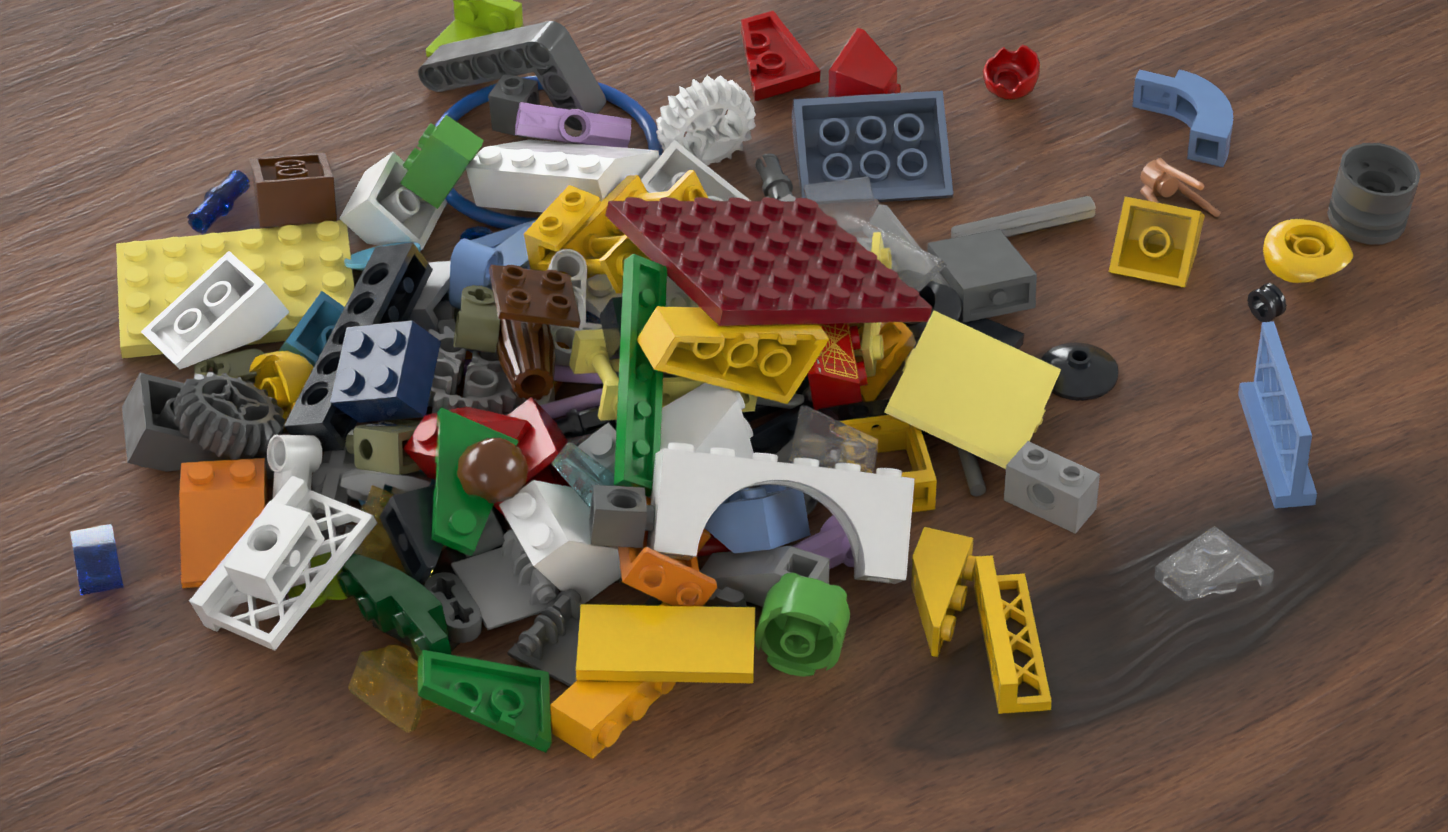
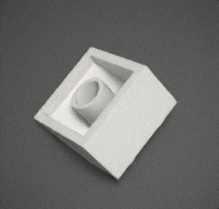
[339,152,447,251]

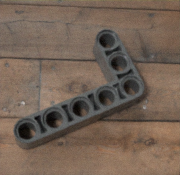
[418,21,606,130]

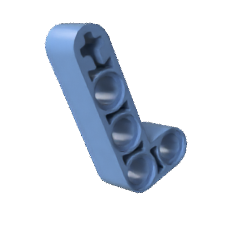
[449,226,530,309]

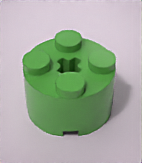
[755,573,850,677]

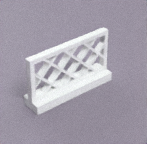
[189,476,377,651]

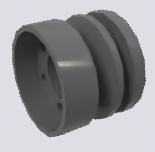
[1327,143,1421,244]

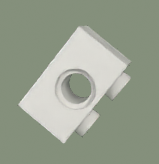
[224,501,325,605]

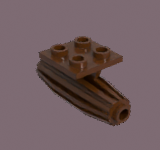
[489,264,581,401]

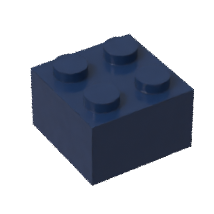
[330,321,441,423]

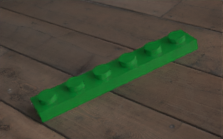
[614,254,667,497]

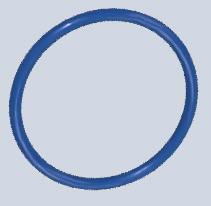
[435,76,663,229]

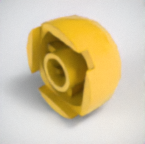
[249,351,314,432]

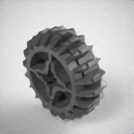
[173,372,285,460]

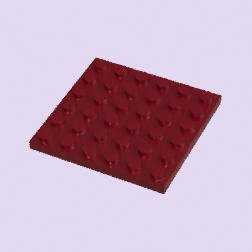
[605,197,932,326]

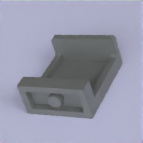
[927,229,1037,323]

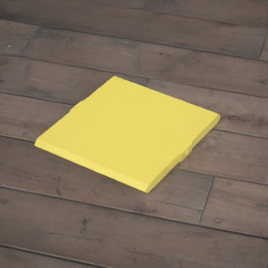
[884,310,1061,469]

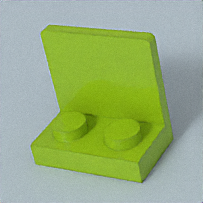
[426,0,523,57]

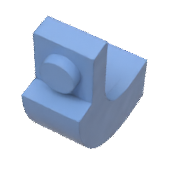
[1132,69,1233,167]

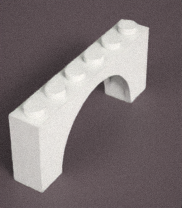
[647,443,915,584]

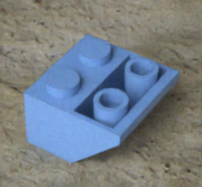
[704,485,810,553]

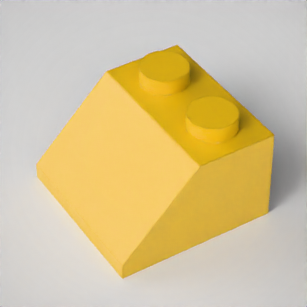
[1108,196,1205,288]

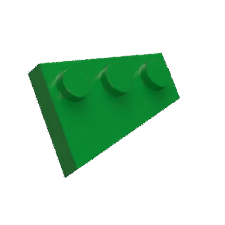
[432,407,519,556]
[418,650,552,753]

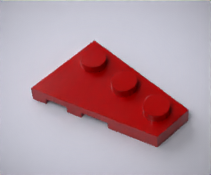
[741,10,820,102]

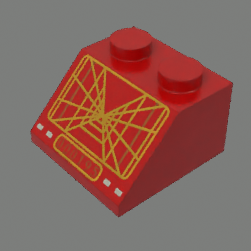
[808,323,868,410]

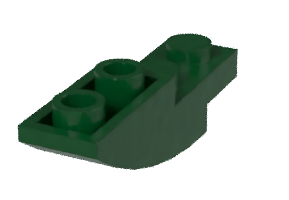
[337,554,452,658]

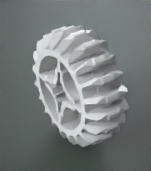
[656,75,756,165]

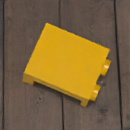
[524,185,601,279]

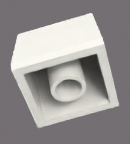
[660,383,754,459]
[499,480,621,606]

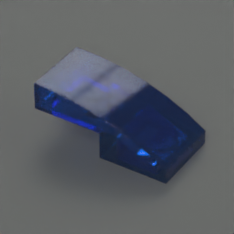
[70,524,124,595]

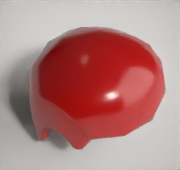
[983,45,1040,100]

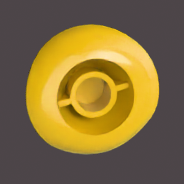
[1263,219,1353,283]

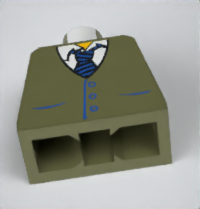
[346,419,421,475]

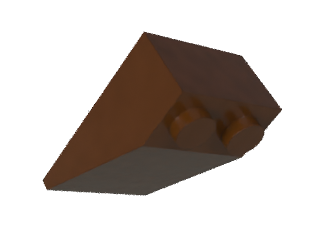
[250,152,337,228]

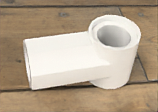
[267,435,322,500]

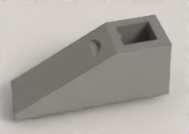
[700,546,830,607]

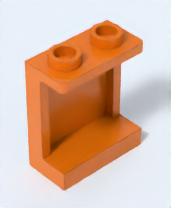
[618,497,717,606]

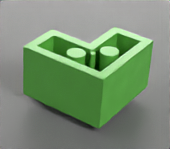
[400,115,484,209]

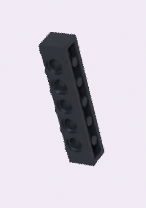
[284,242,433,452]

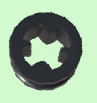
[1247,283,1287,322]

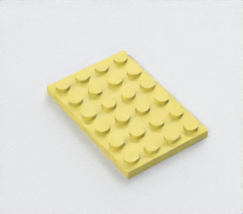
[116,220,354,359]

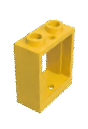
[834,415,937,512]

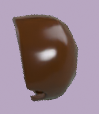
[457,438,528,503]

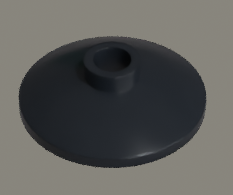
[1041,342,1118,401]

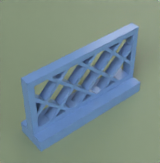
[1238,321,1317,508]

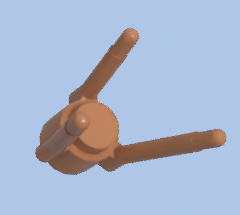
[1140,158,1221,217]

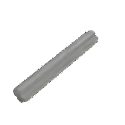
[951,196,1096,238]

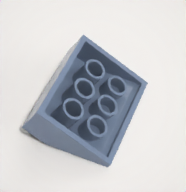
[792,91,953,206]

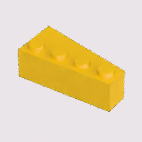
[637,306,829,404]

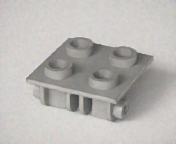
[451,529,560,630]

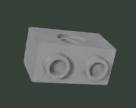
[1004,441,1100,534]

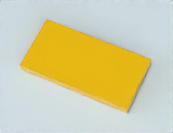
[576,604,755,683]

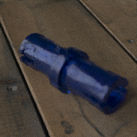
[187,170,250,234]

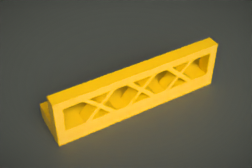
[974,555,1052,714]

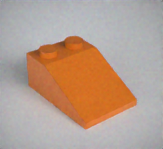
[179,458,270,588]

